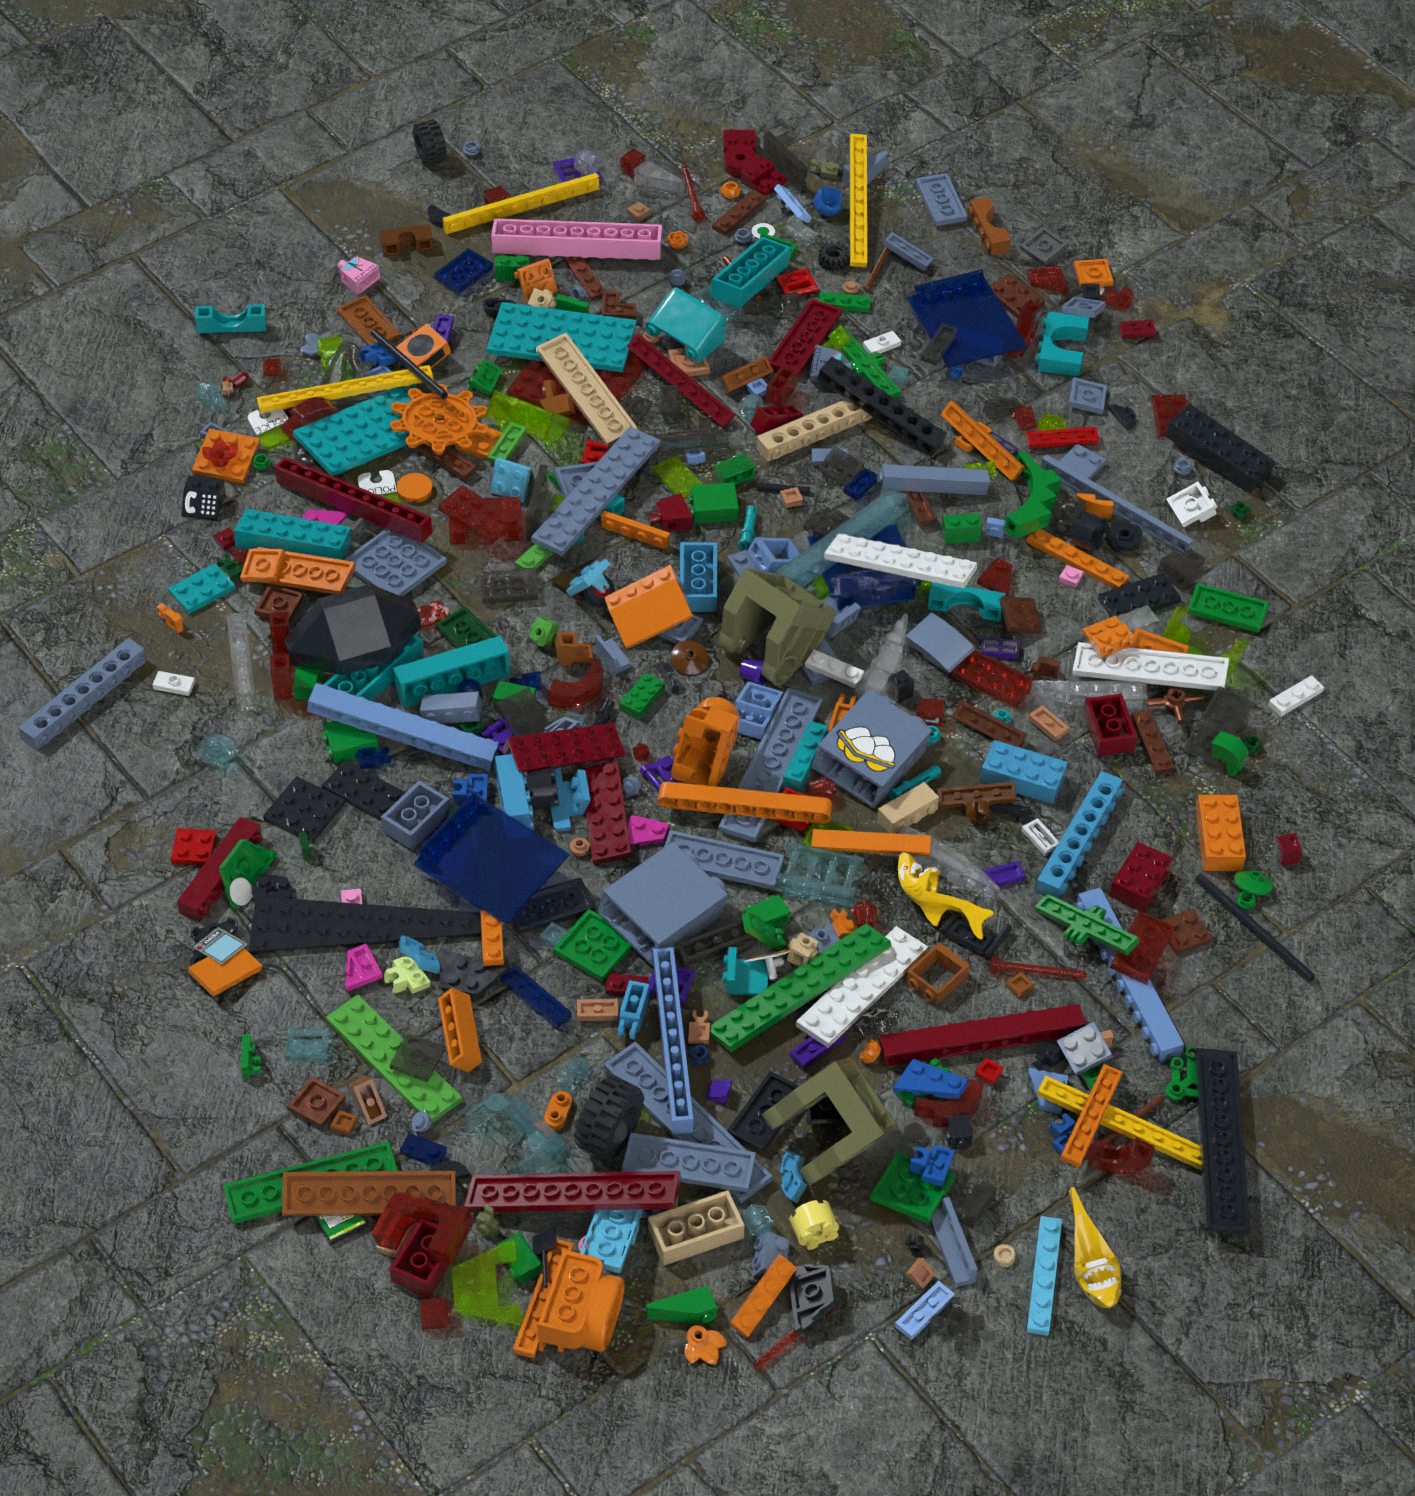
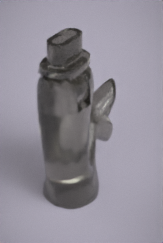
[320,339,373,385]

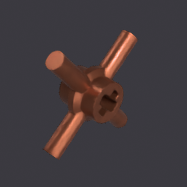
[1146,685,1204,725]

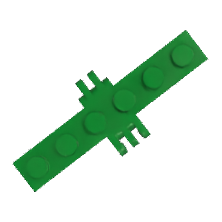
[831,328,901,398]
[1035,893,1139,956]

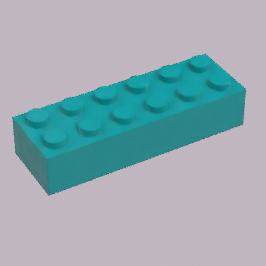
[710,236,792,308]
[234,509,351,560]
[324,635,424,701]
[393,636,510,708]

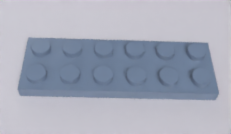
[664,830,784,890]
[622,1133,756,1193]

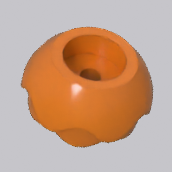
[720,181,741,200]
[667,231,688,250]
[860,1039,881,1064]

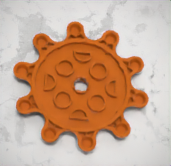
[390,384,489,455]

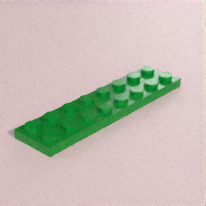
[222,1141,398,1224]

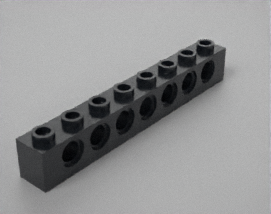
[817,356,947,457]

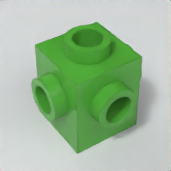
[529,616,560,647]

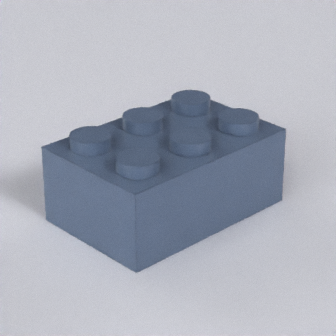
[381,780,450,850]

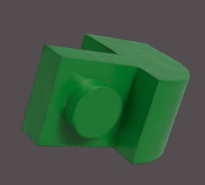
[1212,731,1249,778]

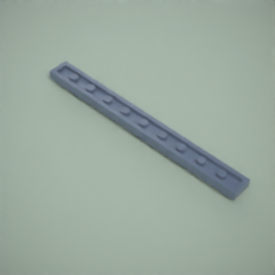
[1041,454,1193,556]

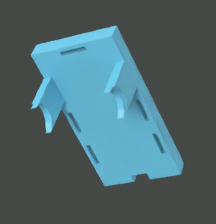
[580,1209,643,1273]

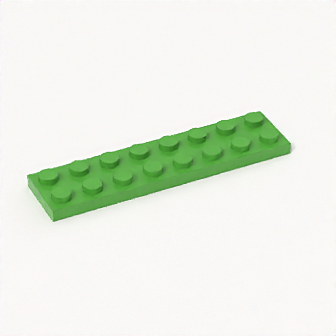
[326,995,462,1124]

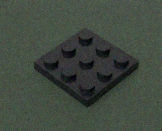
[263,776,345,843]

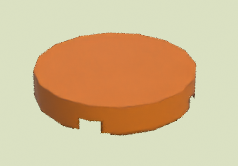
[397,473,433,503]

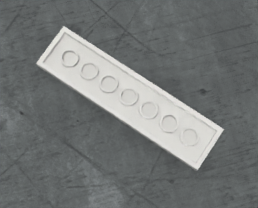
[824,534,977,589]
[1073,642,1229,691]
[796,926,928,1048]

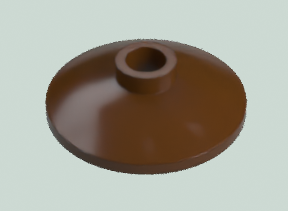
[671,640,708,676]

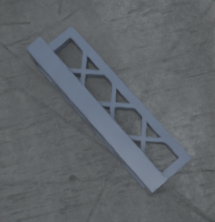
[930,1197,978,1288]

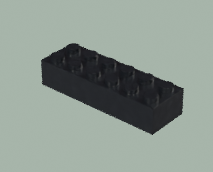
[1165,404,1275,494]

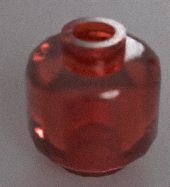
[807,776,837,800]
[851,901,879,929]

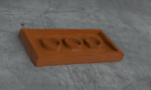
[336,295,402,345]

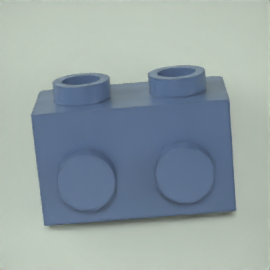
[752,1231,789,1278]

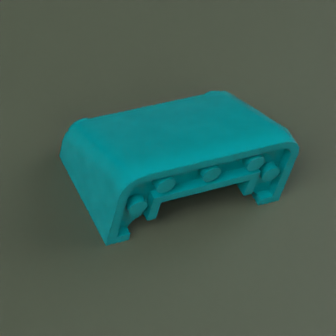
[645,288,725,364]

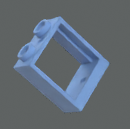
[747,537,806,576]

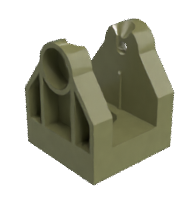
[718,568,837,686]
[762,1057,898,1187]

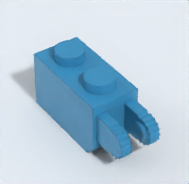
[617,980,649,1039]

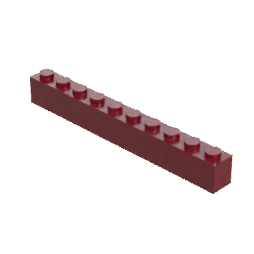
[274,457,433,544]
[879,1004,1086,1067]

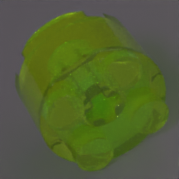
[317,334,347,372]

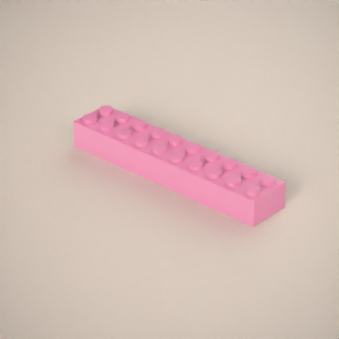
[491,219,662,261]

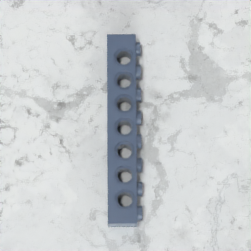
[18,638,147,750]

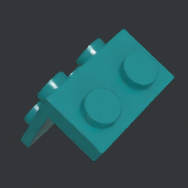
[723,947,768,996]

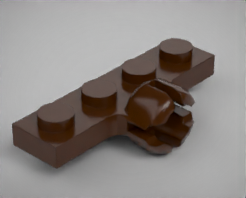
[938,781,1017,821]

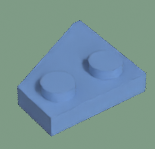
[1028,1068,1068,1114]

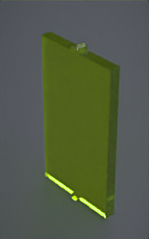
[652,456,703,500]

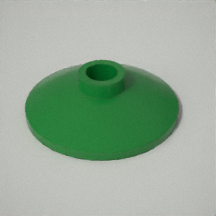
[1234,870,1273,895]

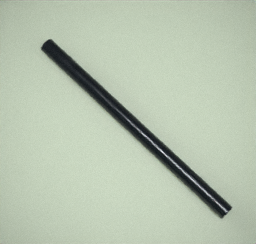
[370,329,448,400]
[1195,873,1316,982]

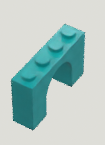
[1036,311,1089,377]

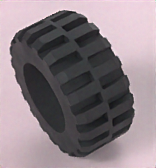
[574,1076,645,1161]

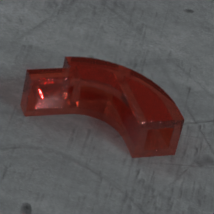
[1000,301,1043,359]
[280,397,340,440]
[547,658,604,708]
[914,1079,984,1128]
[1084,1137,1155,1174]

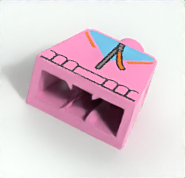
[338,257,380,295]

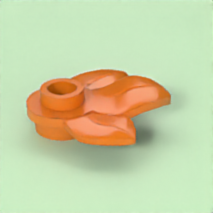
[684,1325,727,1365]

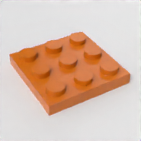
[192,428,261,484]

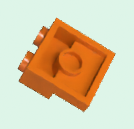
[1082,616,1134,658]

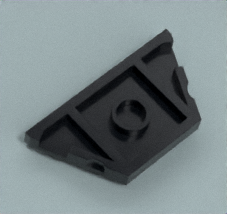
[438,950,511,999]
[789,1262,837,1335]

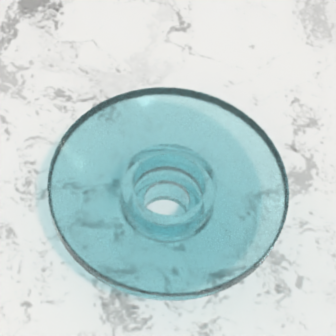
[198,734,237,765]

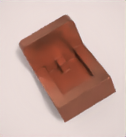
[1030,656,1061,681]

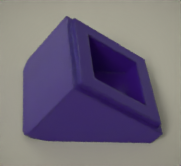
[706,1080,732,1105]

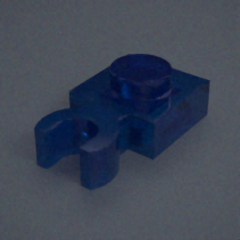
[509,671,542,691]
[355,747,392,769]

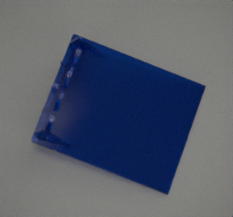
[907,269,1027,368]
[807,524,922,610]
[414,792,570,926]

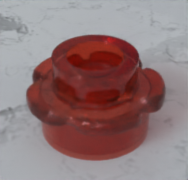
[633,743,650,761]

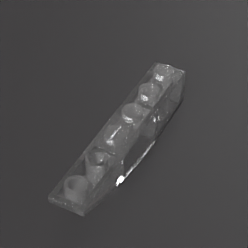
[226,612,257,712]
[855,613,908,701]
[1031,680,1148,711]
[895,825,1000,902]

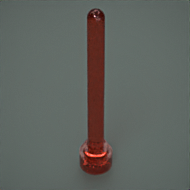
[681,166,705,222]
[989,956,1087,979]
[753,1306,837,1370]

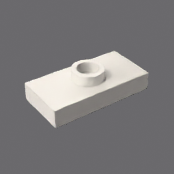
[863,331,901,355]
[152,671,195,696]

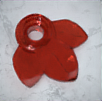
[1101,286,1133,309]
[202,438,238,468]
[417,601,450,627]

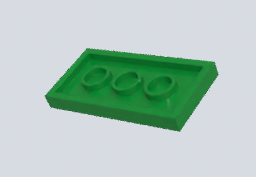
[1187,583,1269,633]

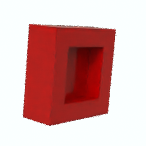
[975,1058,1004,1086]

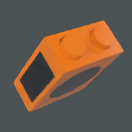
[396,323,451,368]

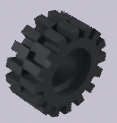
[818,241,849,272]

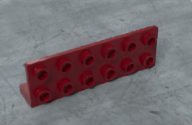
[502,723,626,772]

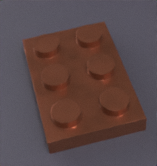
[985,273,1045,320]

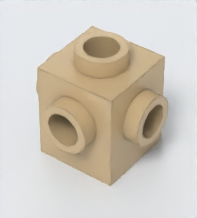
[528,288,557,309]
[787,933,819,967]

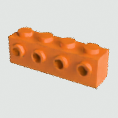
[438,988,482,1073]

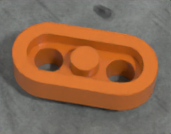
[544,1091,572,1130]

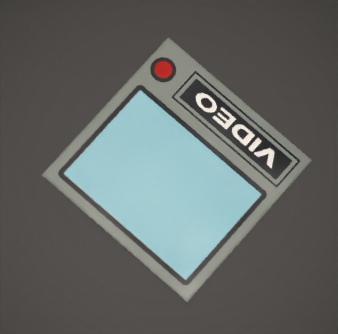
[193,927,247,964]

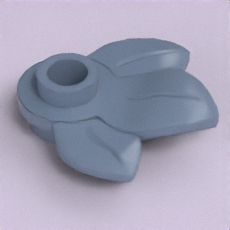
[300,333,332,357]
[810,925,841,954]

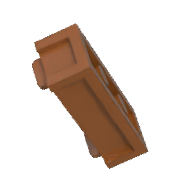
[718,356,774,394]

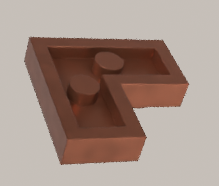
[602,291,636,320]

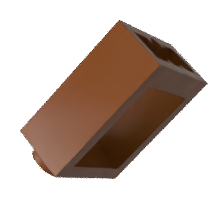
[906,942,970,1005]

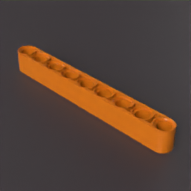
[657,782,833,824]

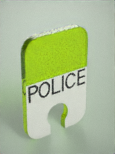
[248,409,295,449]
[358,470,399,503]

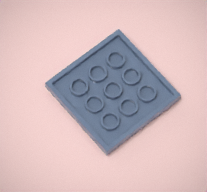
[344,529,447,597]

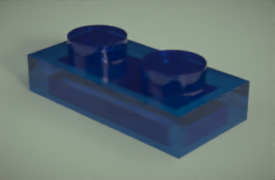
[843,468,878,501]
[400,1133,447,1166]

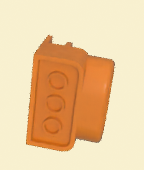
[670,697,740,787]
[538,1249,625,1353]

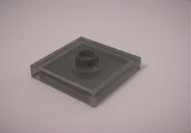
[389,1033,446,1082]

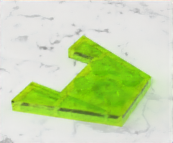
[451,1239,523,1326]

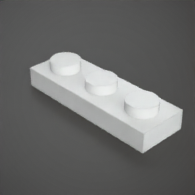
[805,650,864,688]
[1268,675,1324,716]

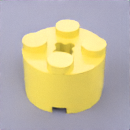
[789,1200,839,1250]

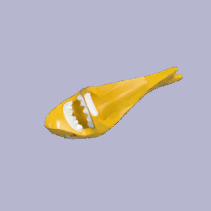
[898,852,994,940]
[1069,1187,1121,1308]

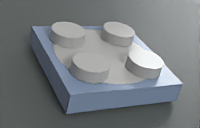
[1057,1022,1113,1076]

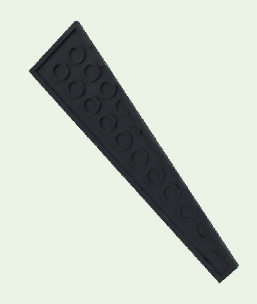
[248,896,482,954]

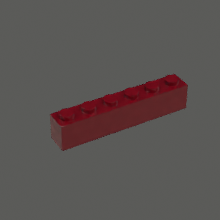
[177,817,263,922]

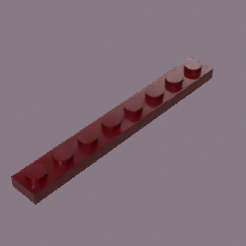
[626,333,736,428]

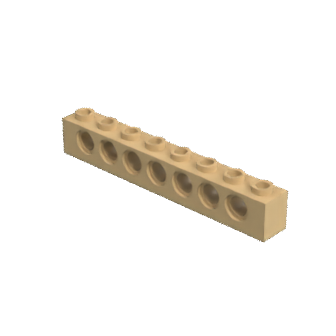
[757,395,884,462]

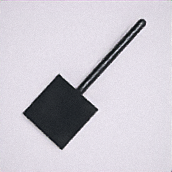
[532,1227,556,1288]

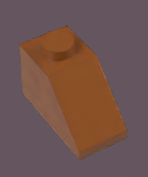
[347,1076,387,1125]

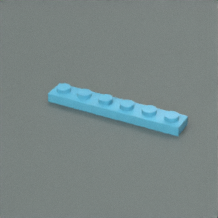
[1027,1216,1062,1336]

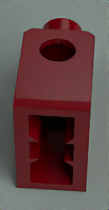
[647,493,693,532]

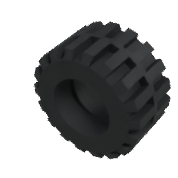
[413,119,447,164]

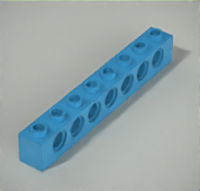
[1035,771,1124,898]

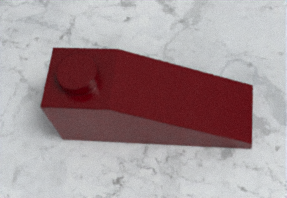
[750,405,804,435]

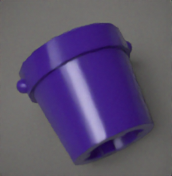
[739,659,766,685]

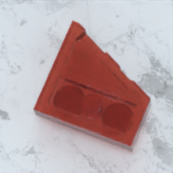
[1027,266,1068,293]
[977,557,1013,596]

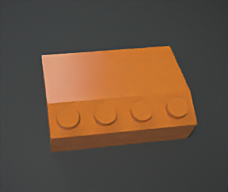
[604,565,694,649]

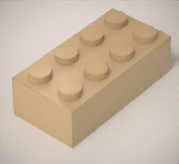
[648,1190,744,1265]

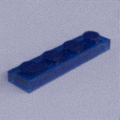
[500,965,572,1028]

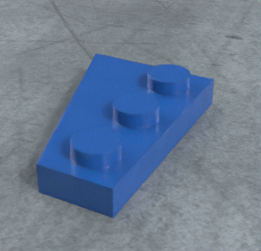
[893,1059,969,1099]

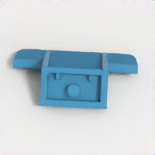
[551,767,590,832]

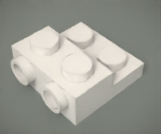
[1166,482,1218,527]

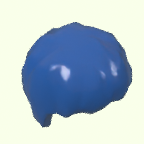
[814,186,843,217]

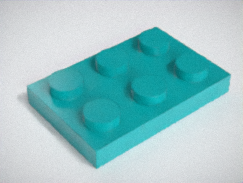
[168,563,235,615]

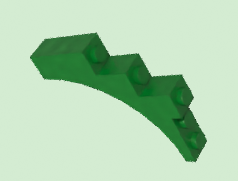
[1003,451,1062,540]

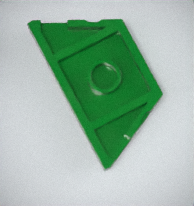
[219,839,278,909]

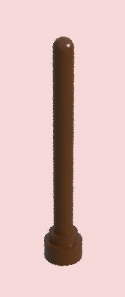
[864,232,899,291]

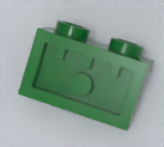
[467,358,502,396]

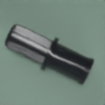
[592,698,615,726]
[991,802,1030,819]

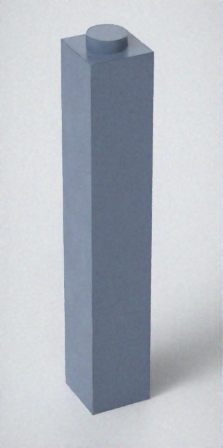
[877,464,990,495]

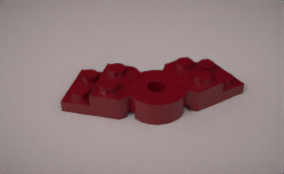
[723,129,787,196]

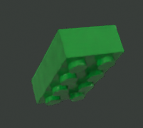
[619,673,665,720]

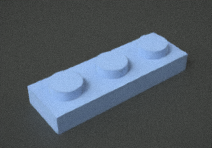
[774,184,812,223]
[895,1281,955,1340]

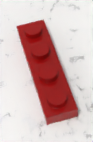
[1026,427,1099,449]

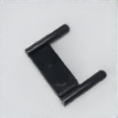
[939,911,1012,958]

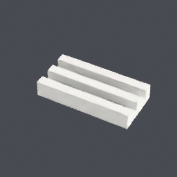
[1022,818,1059,856]

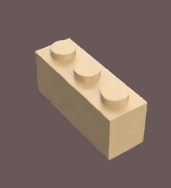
[877,782,939,834]

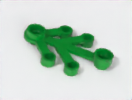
[1165,1046,1197,1101]

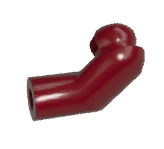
[223,372,249,387]

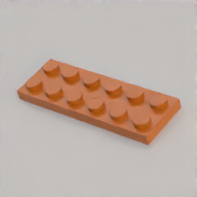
[257,547,357,594]

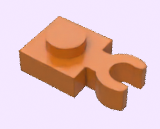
[156,603,183,634]
[830,909,856,939]

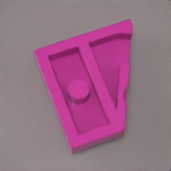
[301,510,349,525]
[628,815,669,847]
[345,944,383,992]

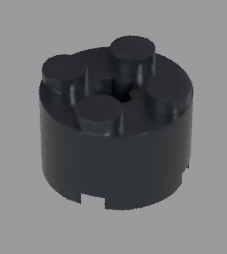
[1070,511,1110,553]
[527,768,560,810]

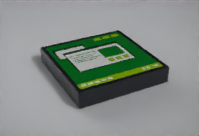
[312,1215,368,1246]

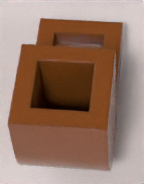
[540,380,575,416]
[555,632,593,667]

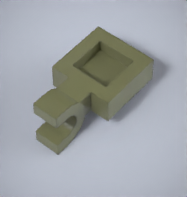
[809,159,839,180]
[476,1205,499,1239]

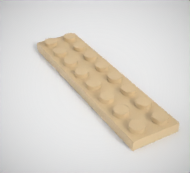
[536,333,638,447]

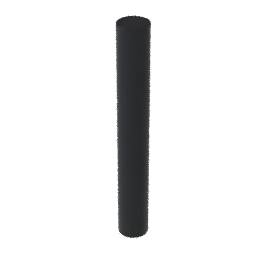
[756,482,810,494]

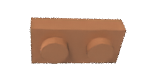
[1028,705,1069,741]
[577,999,618,1021]

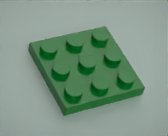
[553,909,632,982]
[870,1151,956,1224]

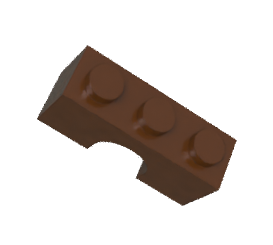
[380,224,434,257]

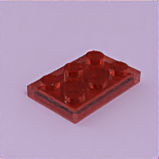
[1150,394,1188,437]

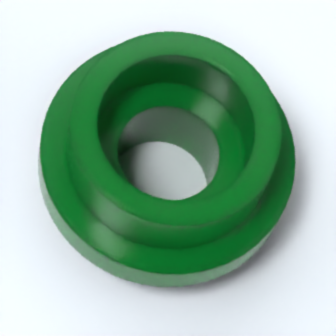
[252,454,271,470]
[1236,891,1256,910]

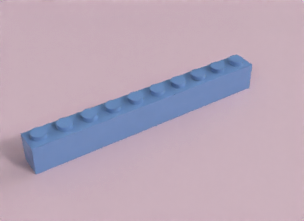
[307,683,499,772]
[1075,888,1184,1063]
[653,947,693,1134]

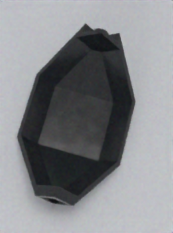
[284,584,422,675]

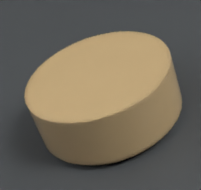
[993,1244,1016,1267]

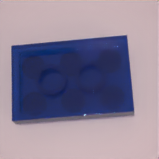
[434,248,494,294]

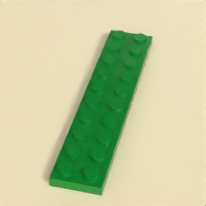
[709,924,892,1052]

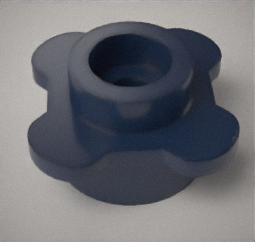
[688,1045,711,1066]

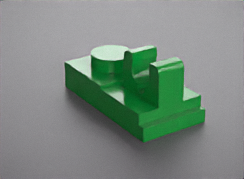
[241,1034,262,1080]

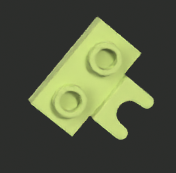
[384,955,431,994]

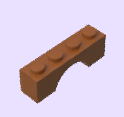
[967,196,1011,256]

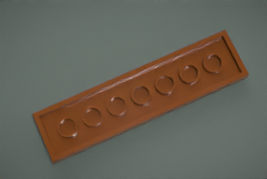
[282,1171,456,1216]

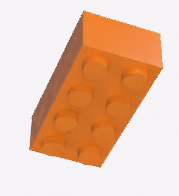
[1195,795,1246,871]

